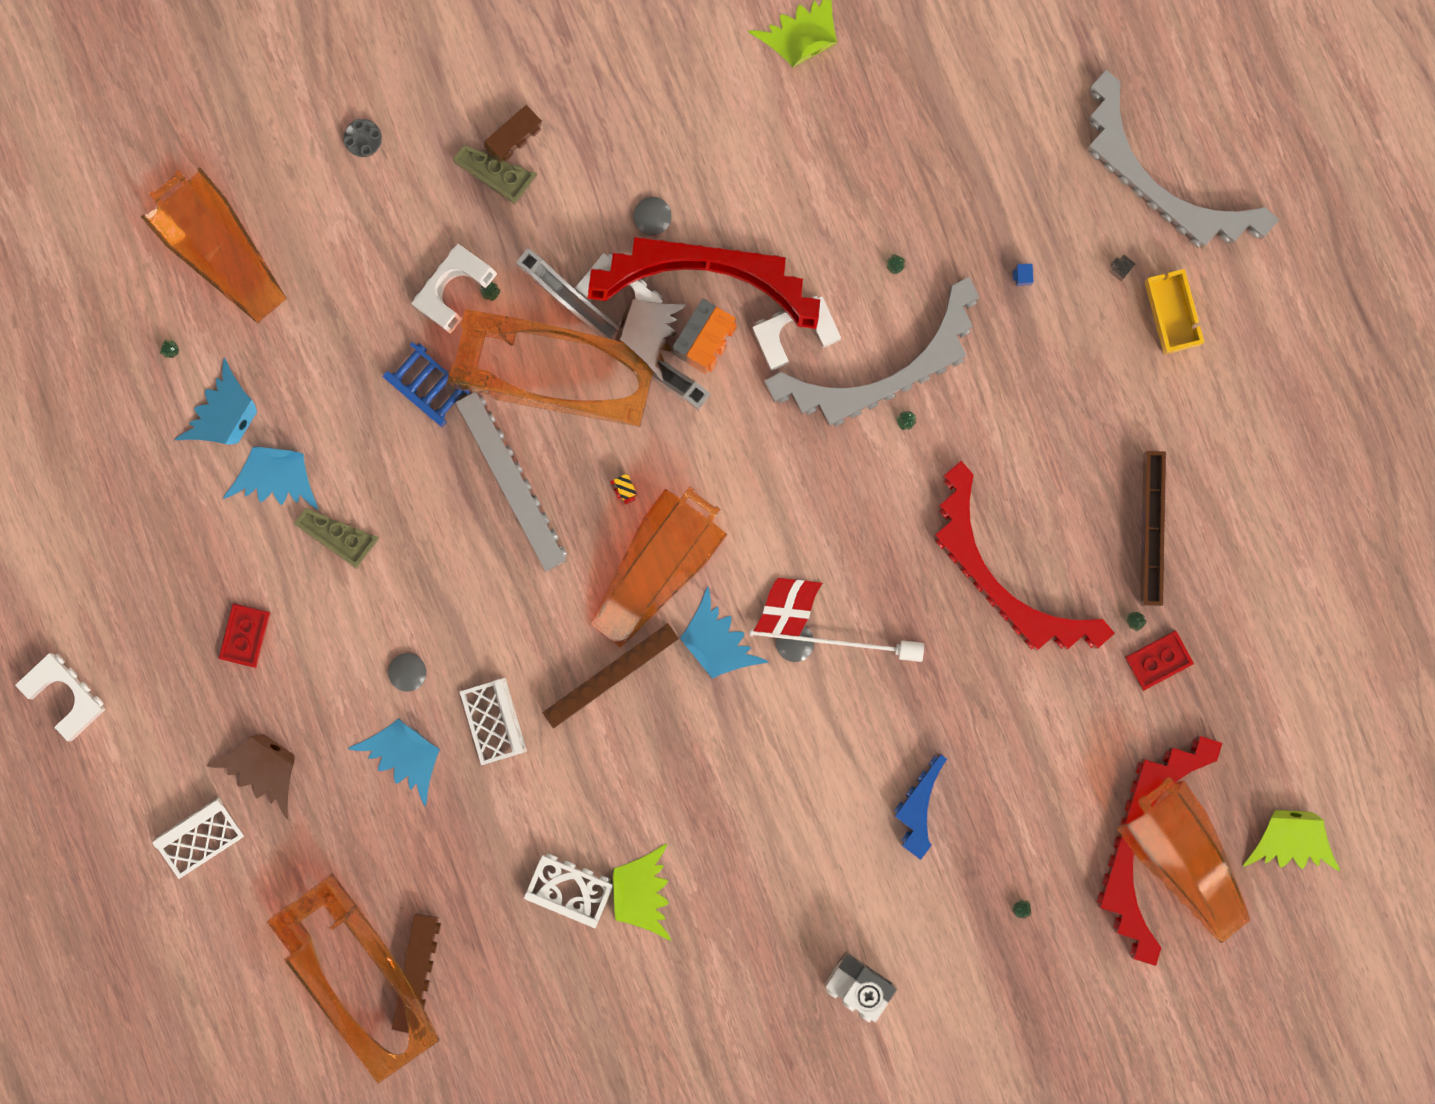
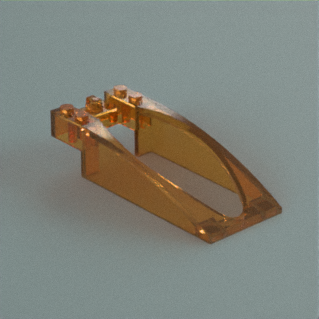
[447,309,654,427]
[267,873,440,1083]

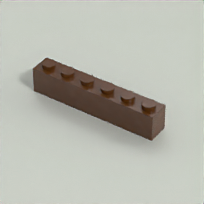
[391,913,441,1034]

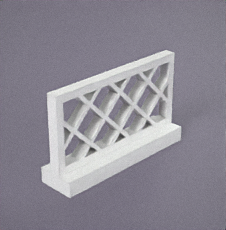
[460,678,527,765]
[152,797,244,879]

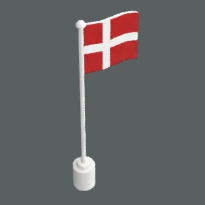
[749,578,924,662]

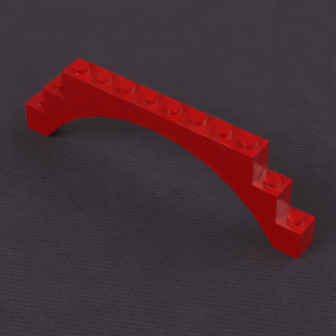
[587,237,821,329]
[934,460,1115,651]
[1096,736,1223,966]

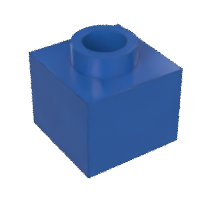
[1012,263,1034,286]

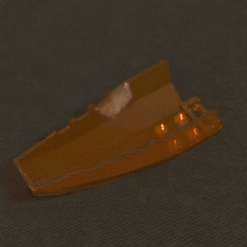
[141,167,287,323]
[590,486,727,647]
[1117,778,1250,943]

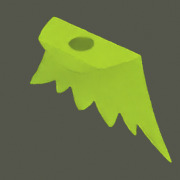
[748,0,838,67]
[1243,810,1340,871]
[613,843,671,941]

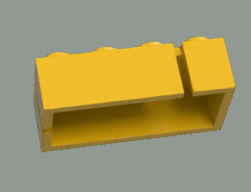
[1144,269,1205,355]

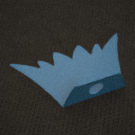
[174,358,257,445]
[223,447,319,510]
[680,587,768,679]
[348,718,440,807]

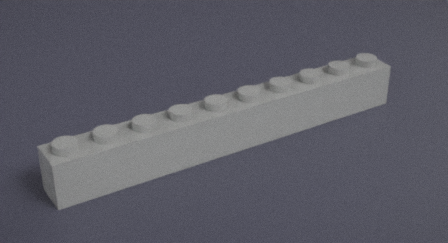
[456,392,568,572]

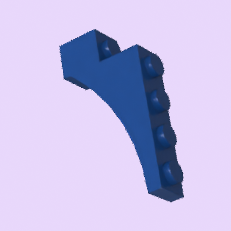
[894,754,947,860]

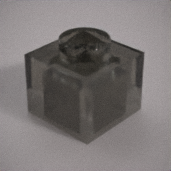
[1110,255,1135,281]

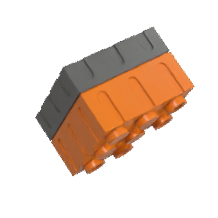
[672,298,737,374]

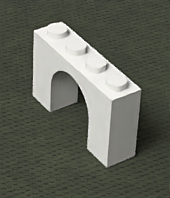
[411,244,497,334]
[575,253,663,326]
[752,296,841,371]
[16,653,106,741]

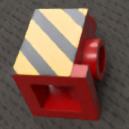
[610,473,638,505]

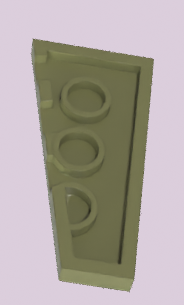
[453,145,537,205]
[294,508,379,569]

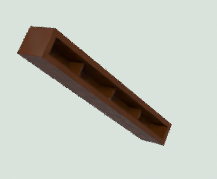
[1140,451,1166,606]
[542,623,679,728]

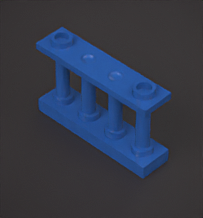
[382,342,472,428]

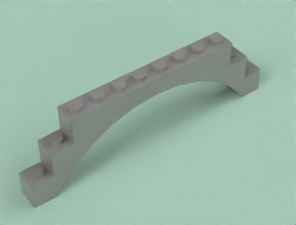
[1088,70,1279,249]
[516,248,710,411]
[764,277,979,427]

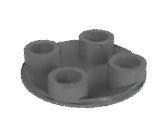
[344,119,382,157]
[634,197,672,235]
[776,626,814,662]
[388,653,426,692]

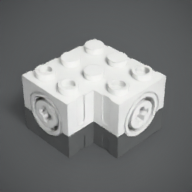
[824,951,897,1023]

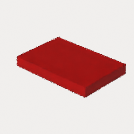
[218,603,271,668]
[1125,630,1194,691]

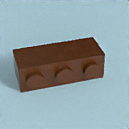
[484,105,542,163]

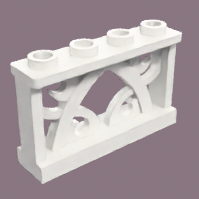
[524,853,613,928]

